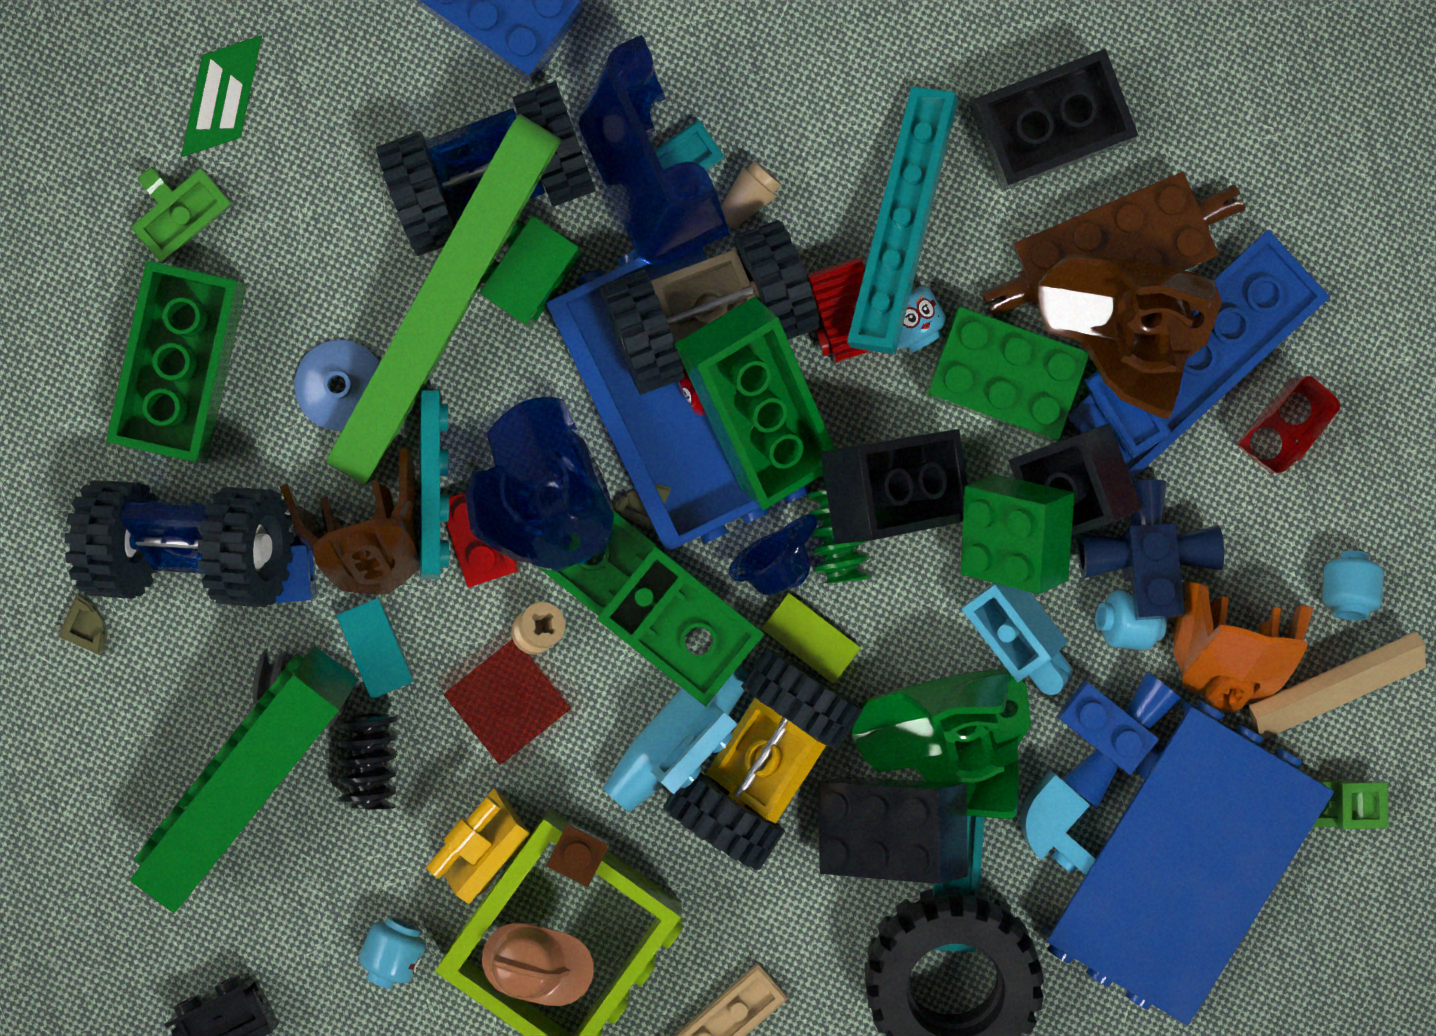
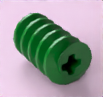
[807,490,871,583]

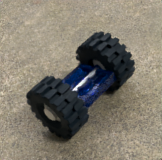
[376,81,596,256]
[64,480,294,607]

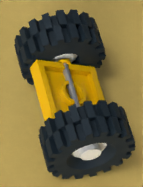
[663,647,863,870]

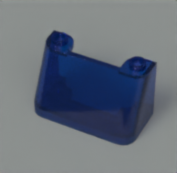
[578,35,730,265]

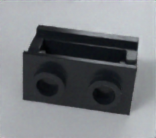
[164,974,279,1036]

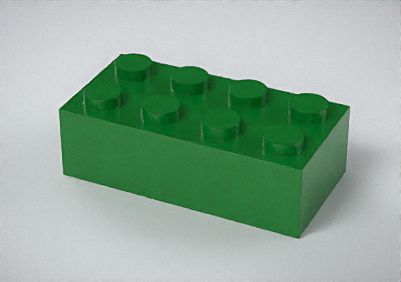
[106,260,247,463]
[674,297,835,511]

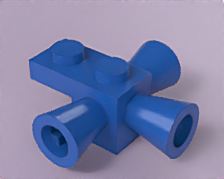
[1056,672,1183,808]

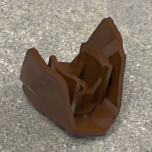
[280,447,420,594]

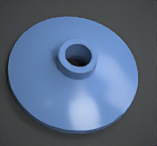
[294,340,380,431]

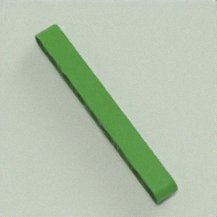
[326,114,562,486]

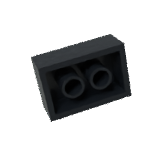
[969,48,1139,192]
[820,429,968,544]
[818,776,968,884]

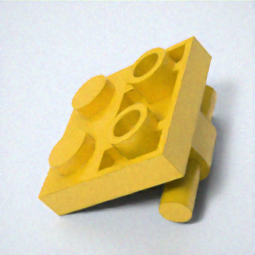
[426,788,530,904]

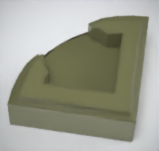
[613,484,671,530]
[58,594,107,655]

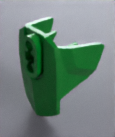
[851,669,1031,819]

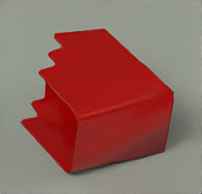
[1235,376,1341,474]

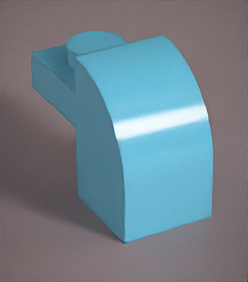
[1020,770,1095,875]

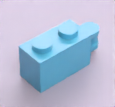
[962,583,1073,695]

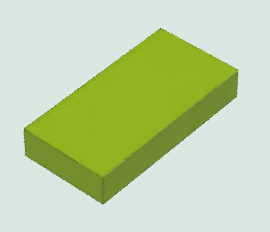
[761,592,861,684]

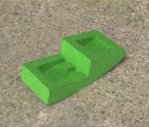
[1313,780,1389,829]

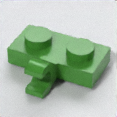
[130,167,233,263]

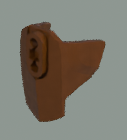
[1038,254,1222,419]

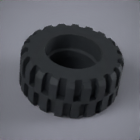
[865,887,1044,1036]

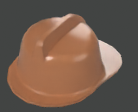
[482,922,594,1006]

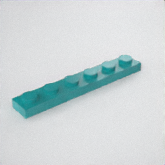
[847,86,958,355]

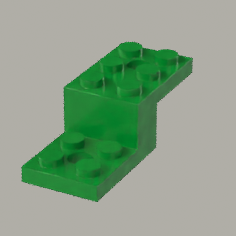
[527,487,764,707]

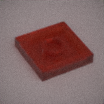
[443,639,572,765]

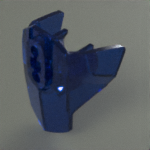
[465,397,614,572]

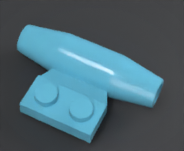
[603,665,749,813]

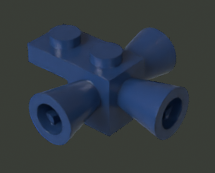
[1078,479,1224,620]

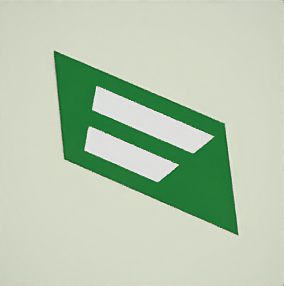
[181,35,262,157]

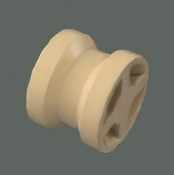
[511,602,566,655]

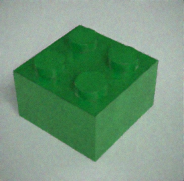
[479,215,582,330]
[960,474,1074,594]

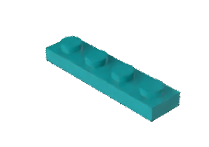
[419,390,449,579]

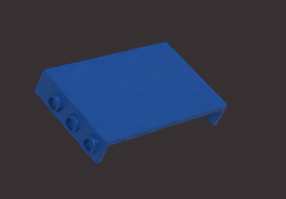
[546,228,816,552]
[1041,700,1334,1026]

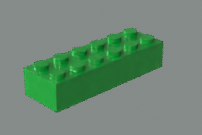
[129,645,359,914]

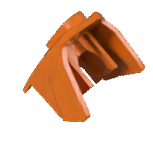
[1174,581,1314,712]

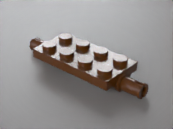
[981,171,1245,318]

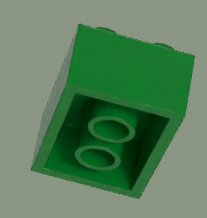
[924,306,1089,441]

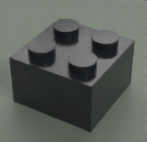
[1008,423,1142,536]

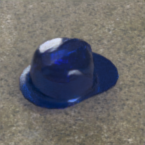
[729,514,818,596]

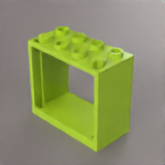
[434,808,684,1036]

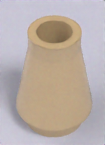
[716,160,782,230]

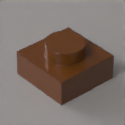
[546,822,610,887]

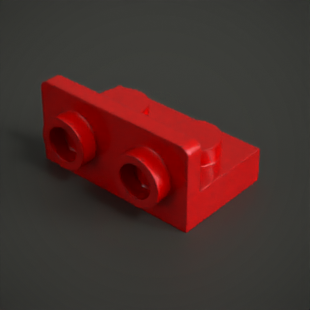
[446,484,526,588]

